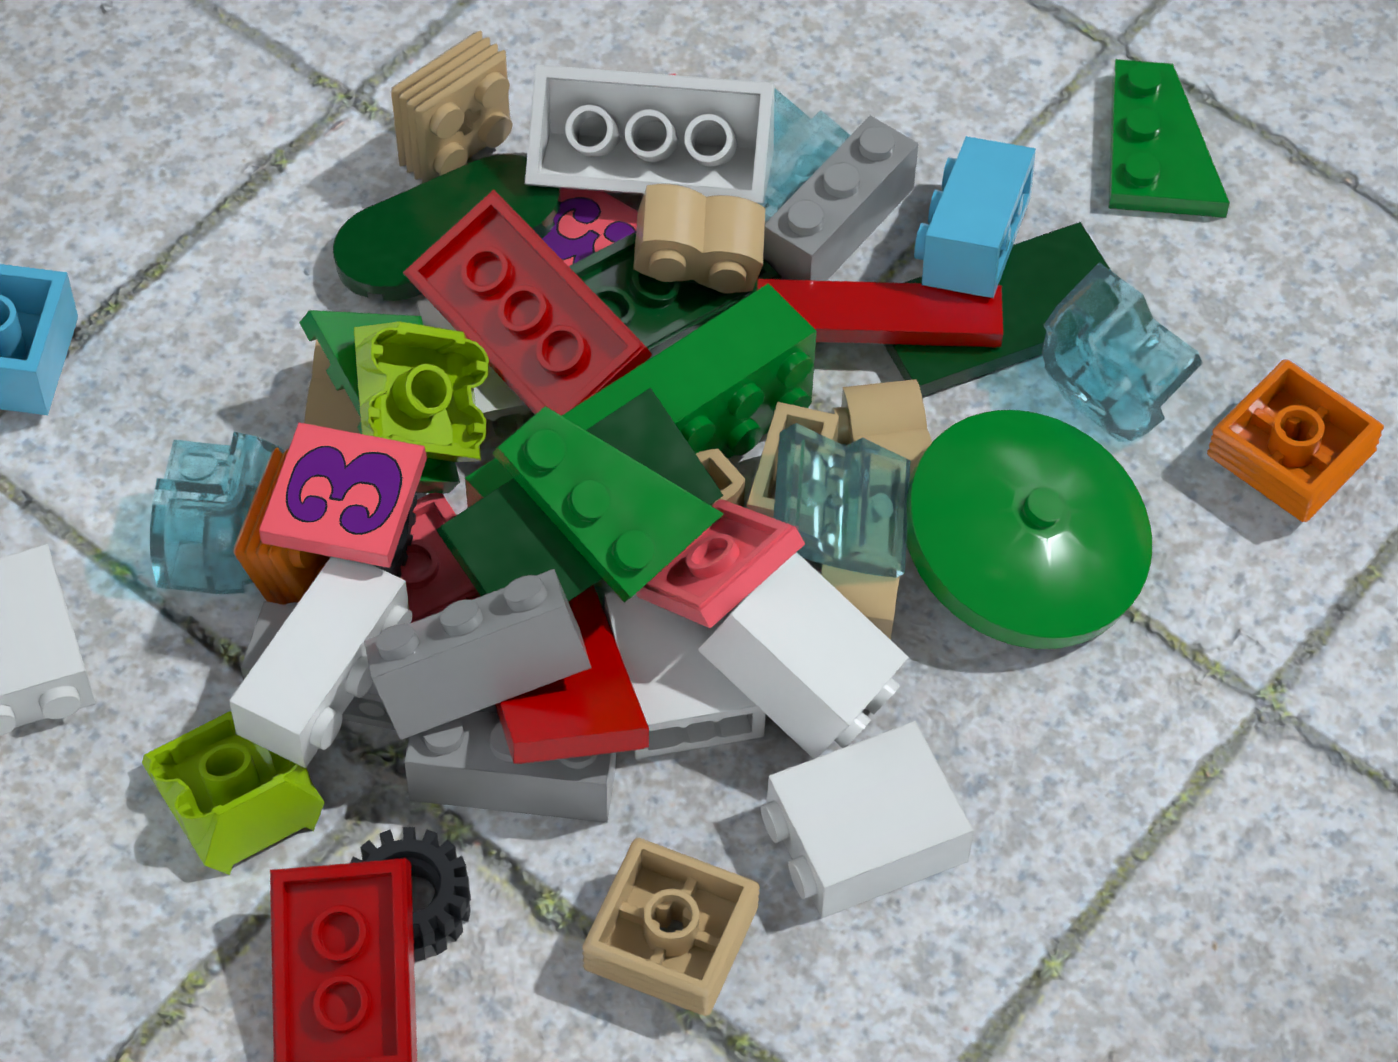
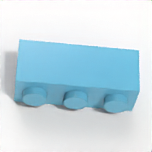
[914,136,1036,298]

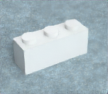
[229,557,412,768]

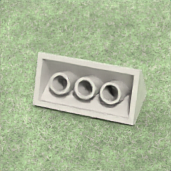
[525,64,774,204]

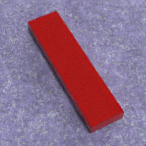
[757,279,1003,347]

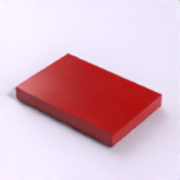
[270,859,417,1062]

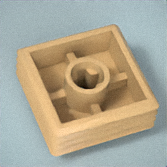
[391,31,513,183]
[582,838,760,1016]

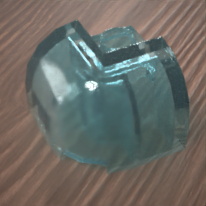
[1042,262,1203,442]
[150,432,285,594]

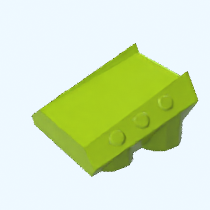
[354,322,489,462]
[142,711,325,875]

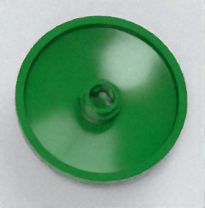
[902,410,1152,649]

